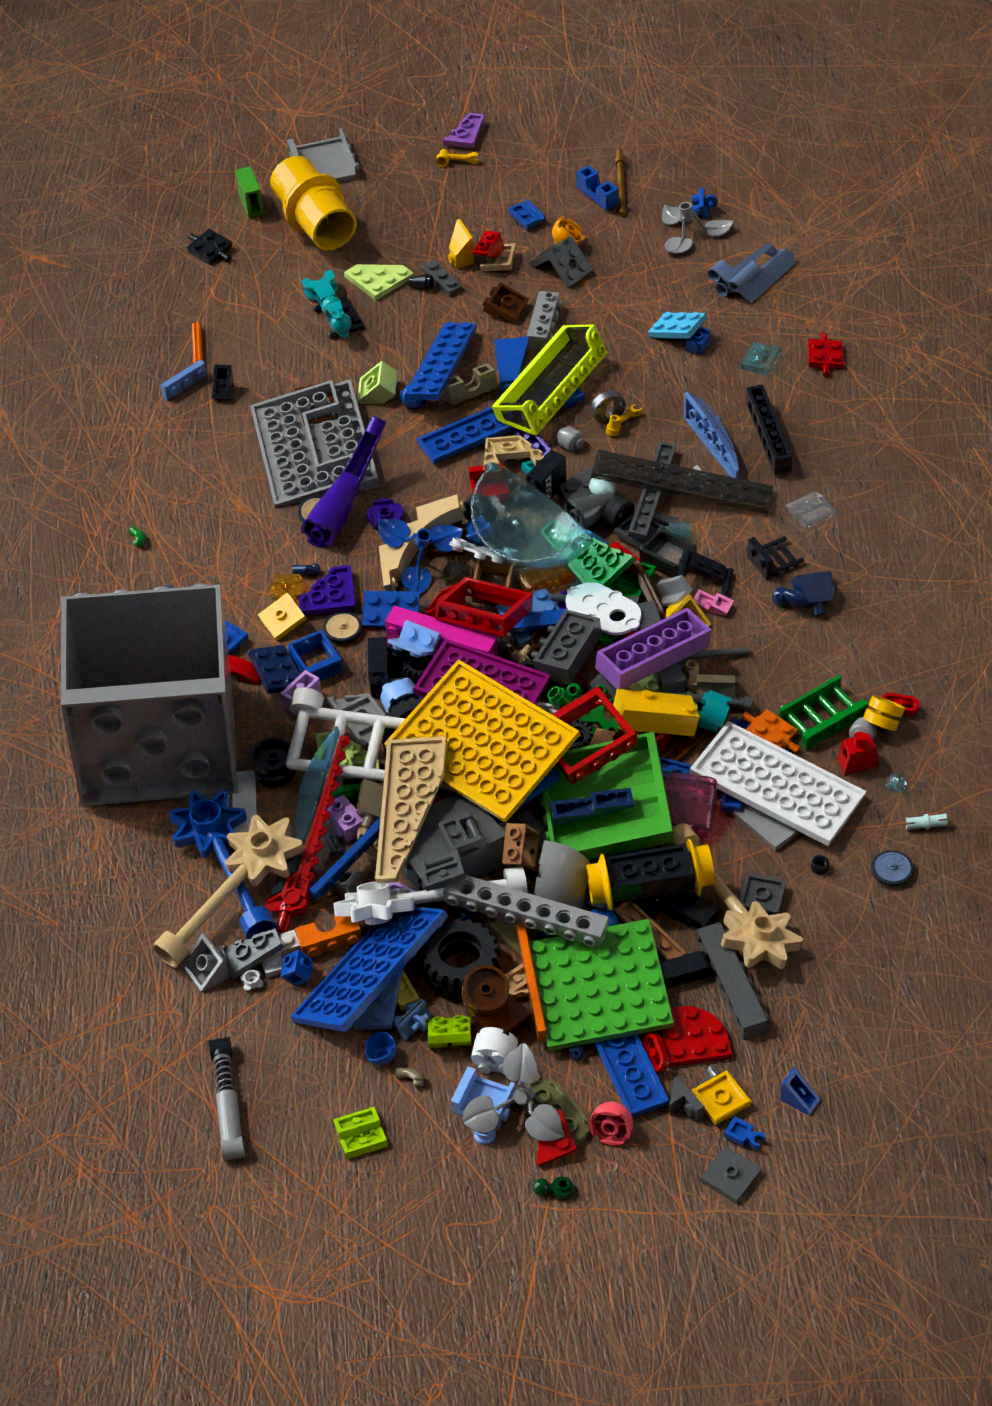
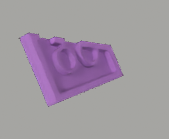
[443,113,485,148]

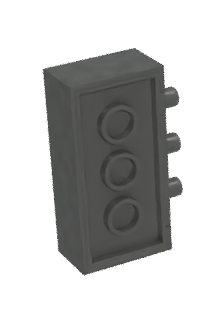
[531,609,602,685]

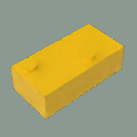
[613,689,700,736]

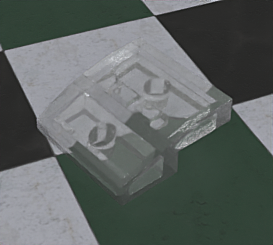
[785,491,837,529]

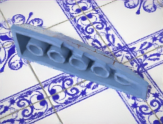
[684,392,739,483]

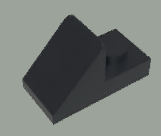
[212,364,234,400]

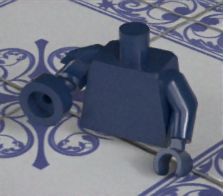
[772,571,837,617]

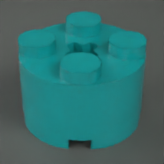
[697,690,732,734]

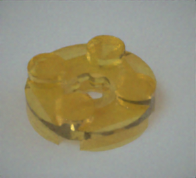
[269,574,306,604]

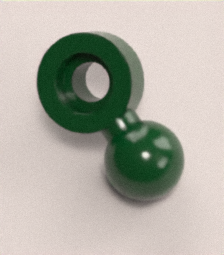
[533,1176,574,1200]

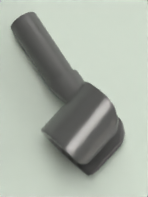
[695,1065,719,1088]

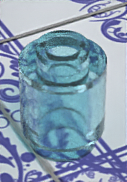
[665,521,691,540]

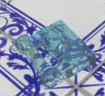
[741,342,782,375]

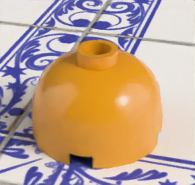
[552,216,585,245]

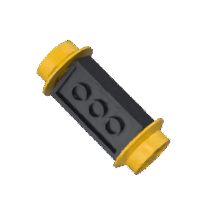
[585,839,715,911]

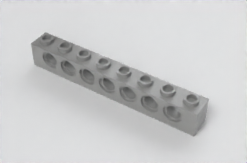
[443,875,608,948]

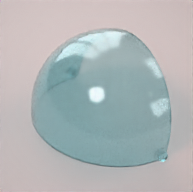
[470,462,593,571]

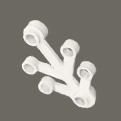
[449,538,518,563]

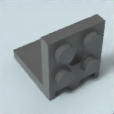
[530,236,593,288]

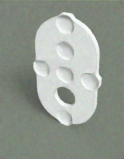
[565,583,641,635]

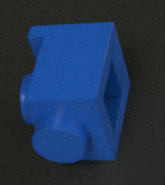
[686,327,710,355]

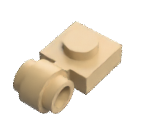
[684,660,699,695]

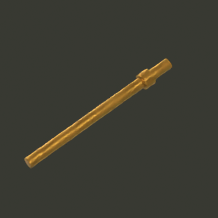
[615,149,626,217]

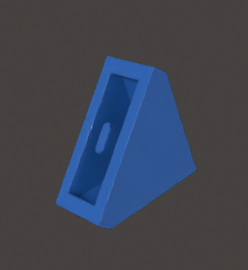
[781,1068,821,1115]

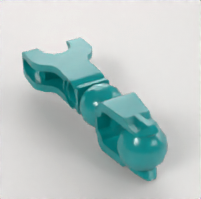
[301,270,352,338]

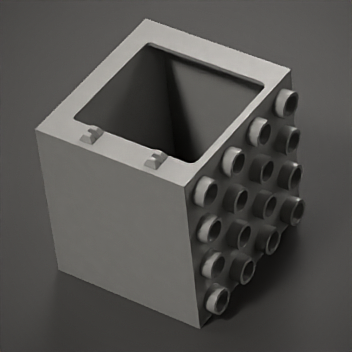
[61,583,238,806]

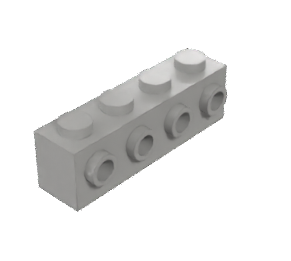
[527,291,562,350]

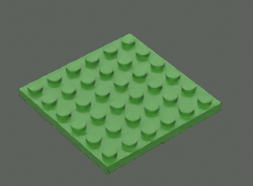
[529,919,674,1051]

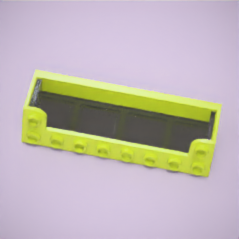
[492,325,607,435]

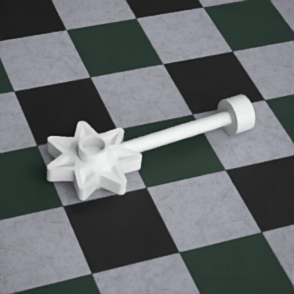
[333,866,527,925]

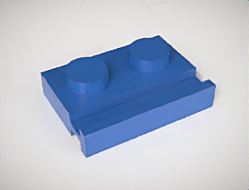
[508,199,546,230]

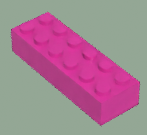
[385,606,499,657]

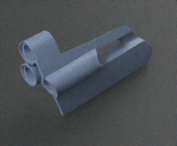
[708,243,796,303]

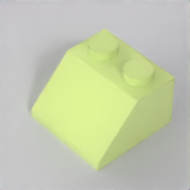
[357,361,398,404]

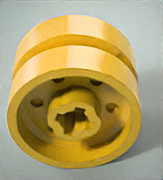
[863,695,905,731]

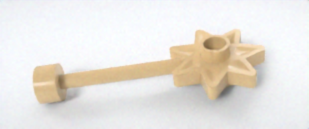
[152,815,304,968]
[663,823,803,969]

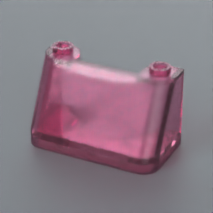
[662,771,718,839]

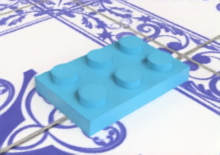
[648,312,707,338]

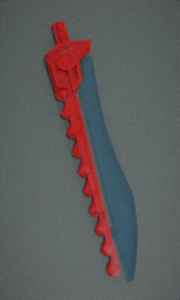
[264,726,350,934]

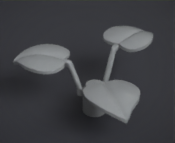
[662,202,734,254]
[463,1043,564,1141]

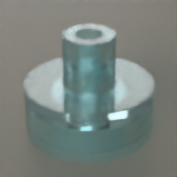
[886,772,907,793]

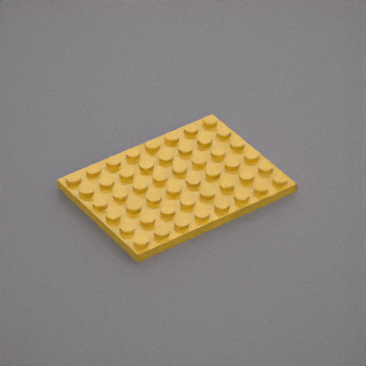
[384,659,580,823]

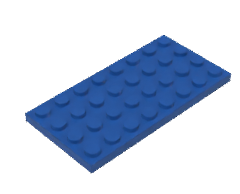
[290,906,448,1032]

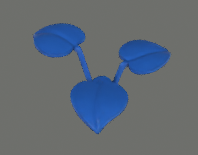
[378,519,463,594]

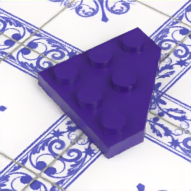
[299,565,356,616]

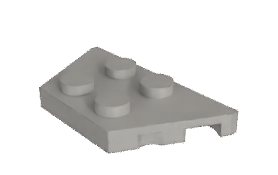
[327,693,385,750]

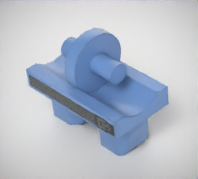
[393,999,431,1040]

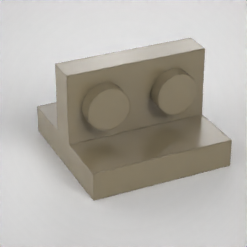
[696,674,735,699]

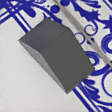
[327,870,362,900]

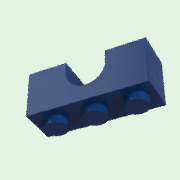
[576,165,619,211]

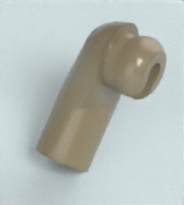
[396,1068,425,1086]

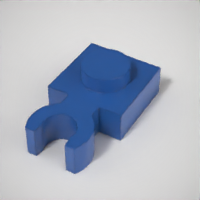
[724,1117,766,1151]

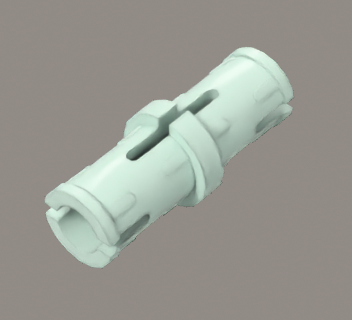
[906,813,948,830]

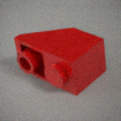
[472,231,504,258]

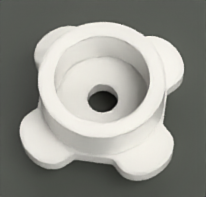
[241,970,264,991]

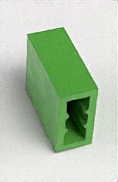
[235,167,264,218]

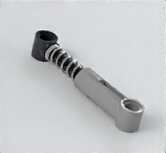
[208,1037,246,1161]

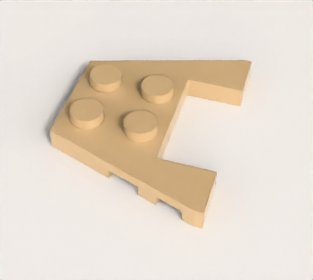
[483,435,544,471]

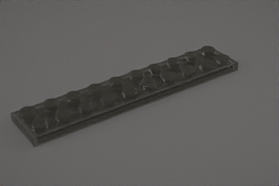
[591,450,773,515]

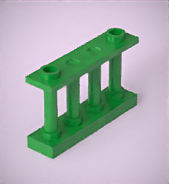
[778,675,869,751]

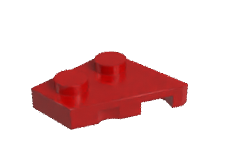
[537,1109,578,1167]

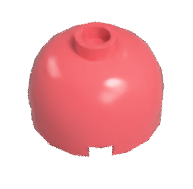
[589,1101,633,1146]

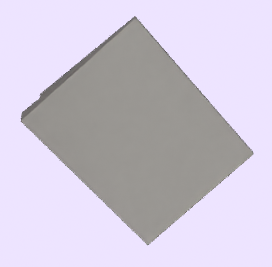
[250,379,381,508]

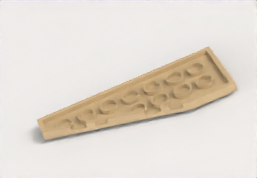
[375,736,447,883]

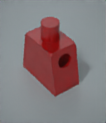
[837,731,879,775]

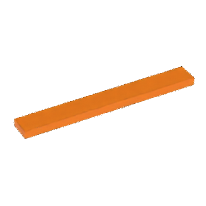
[515,923,546,1043]

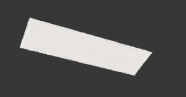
[233,770,257,833]

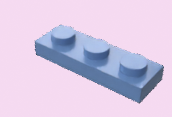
[160,360,207,400]

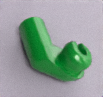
[129,526,146,548]

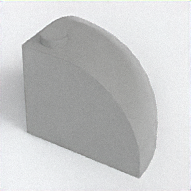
[534,840,590,923]

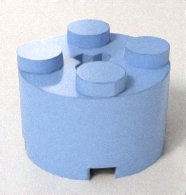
[380,678,421,713]

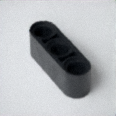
[660,951,713,989]

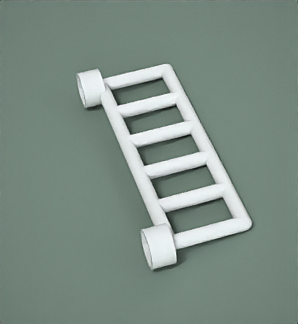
[286,687,454,791]

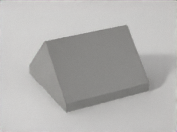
[181,933,229,992]

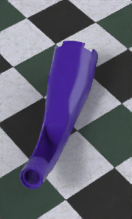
[301,416,387,548]

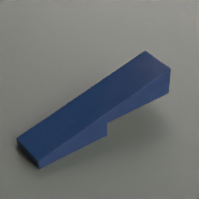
[550,788,634,827]

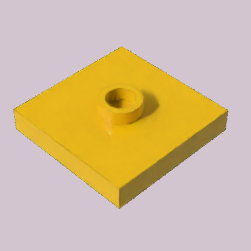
[258,593,307,641]
[691,1070,751,1126]

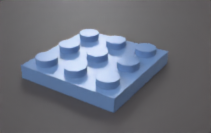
[495,588,560,648]

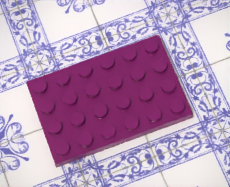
[413,639,551,705]

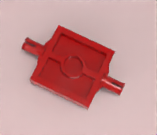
[807,332,844,377]

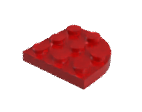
[661,1006,732,1067]

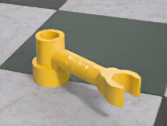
[436,149,479,167]
[606,404,642,436]

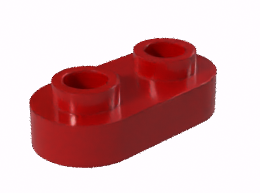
[882,692,920,716]
[642,1033,669,1073]

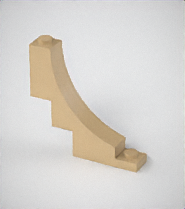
[379,494,466,591]

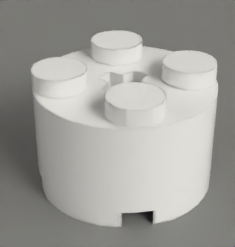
[471,1027,518,1074]

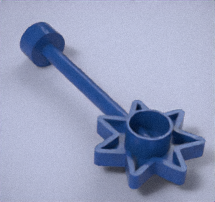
[168,790,277,940]

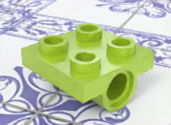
[428,1015,472,1048]

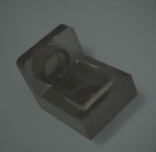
[442,560,473,585]

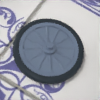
[871,850,914,886]

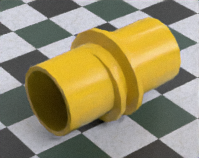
[270,156,357,250]

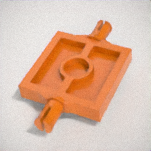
[742,709,800,754]

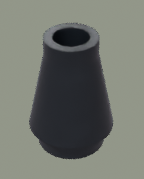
[408,274,434,290]

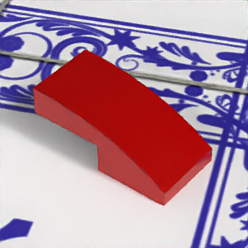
[229,655,260,685]

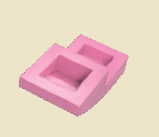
[693,589,734,615]

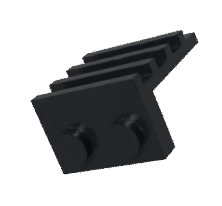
[746,536,804,580]

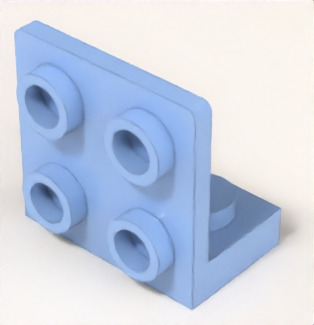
[388,620,441,658]

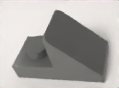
[670,1076,704,1122]

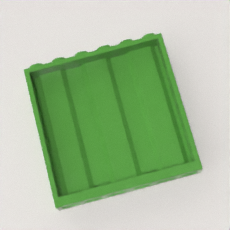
[540,732,675,860]

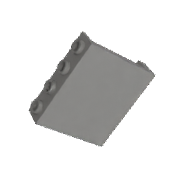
[287,128,360,183]

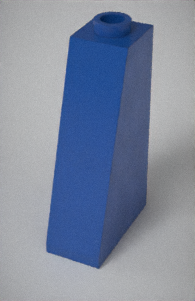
[494,337,529,394]

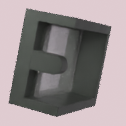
[639,528,697,577]

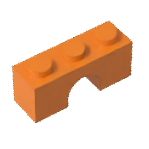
[295,916,362,957]

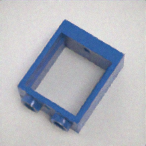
[288,630,343,681]

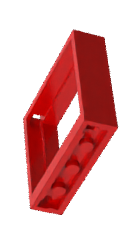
[435,577,533,637]
[551,686,638,785]

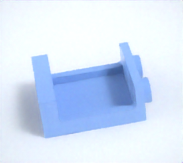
[451,1067,516,1128]

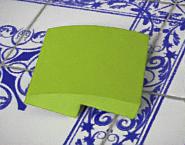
[333,1107,388,1159]

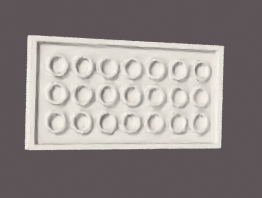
[689,721,866,846]

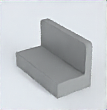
[656,575,693,607]

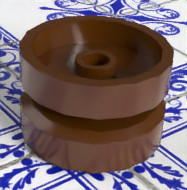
[461,965,509,1017]

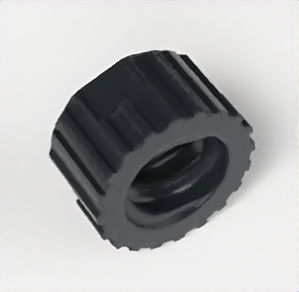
[811,855,829,875]

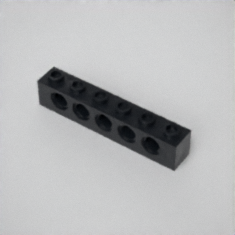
[746,384,792,475]

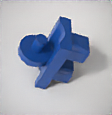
[692,187,718,219]

